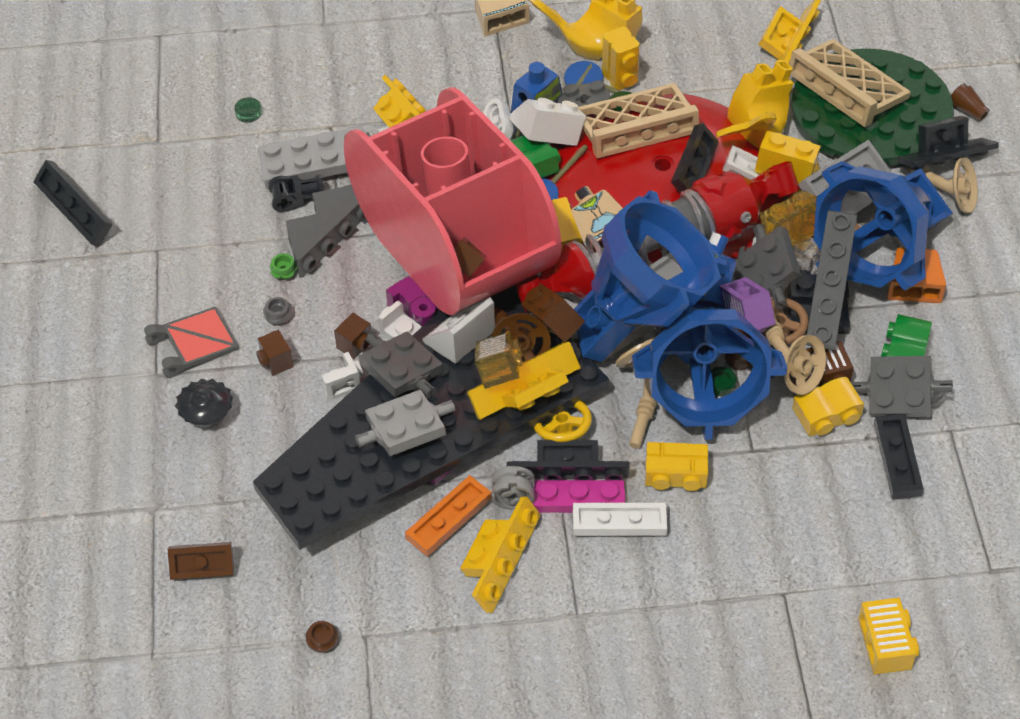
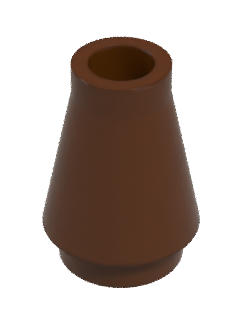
[951,83,990,122]

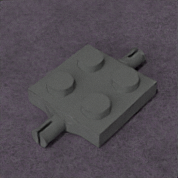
[738,224,801,309]
[359,331,443,399]
[850,356,953,417]

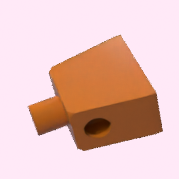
[887,247,946,303]

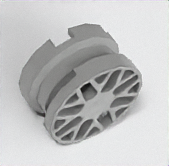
[492,466,534,510]

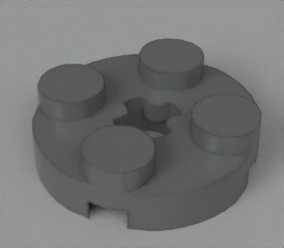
[558,80,610,118]

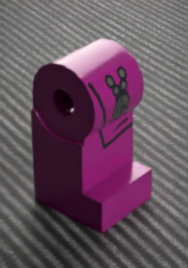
[386,275,436,326]

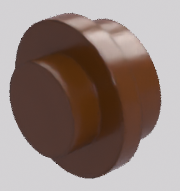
[306,621,338,653]

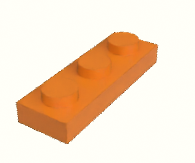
[405,475,492,557]

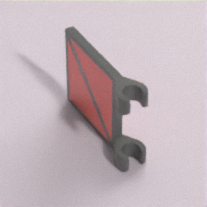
[144,306,239,378]

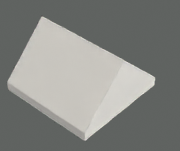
[422,297,495,364]

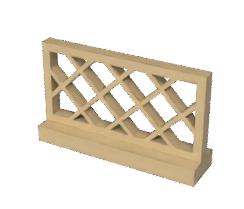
[789,39,911,127]
[578,83,699,158]

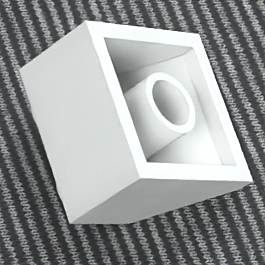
[509,98,586,146]

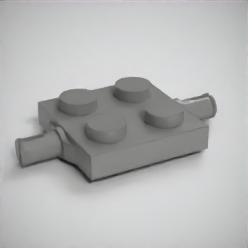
[355,389,455,456]

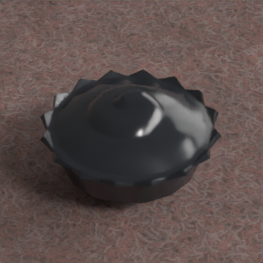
[175,379,234,427]

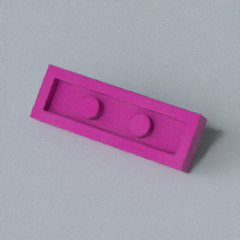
[533,480,625,513]

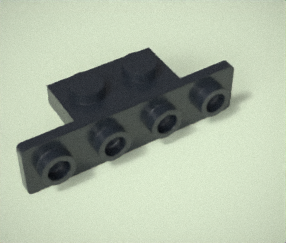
[898,116,999,170]
[506,440,630,480]

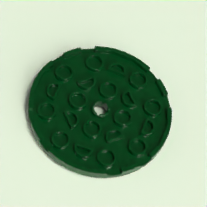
[791,48,953,166]

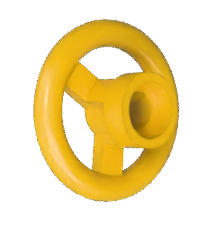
[534,401,592,442]

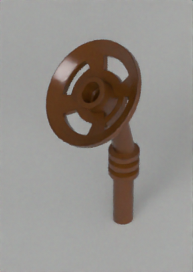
[491,305,551,369]

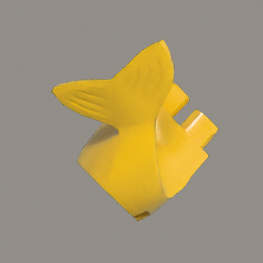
[528,0,643,61]
[716,60,794,149]

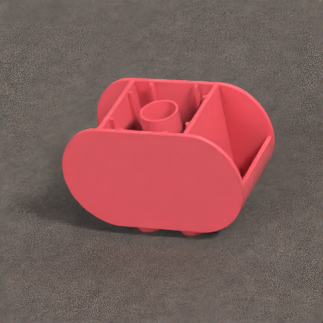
[344,87,562,315]

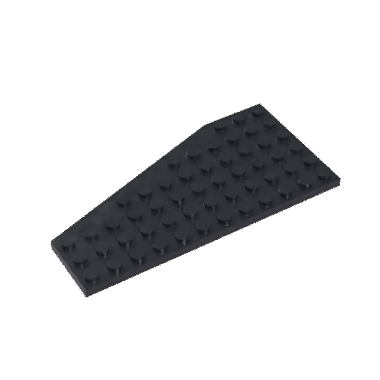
[253,285,610,550]

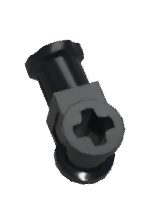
[268,175,324,212]

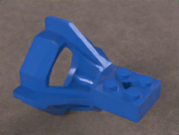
[813,161,953,290]
[574,190,728,362]
[632,301,787,440]

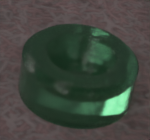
[234,97,262,123]

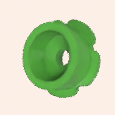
[270,253,298,279]

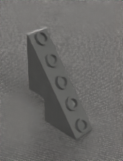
[286,185,366,278]
[806,210,857,350]

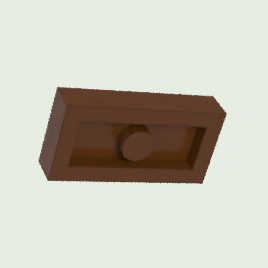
[167,542,234,580]

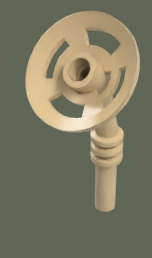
[907,157,978,213]
[765,302,826,395]
[615,337,657,449]

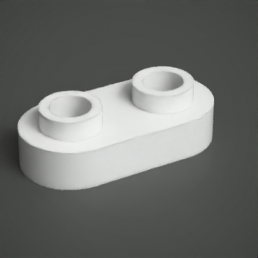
[483,98,513,140]

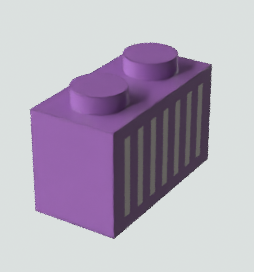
[720,277,776,333]

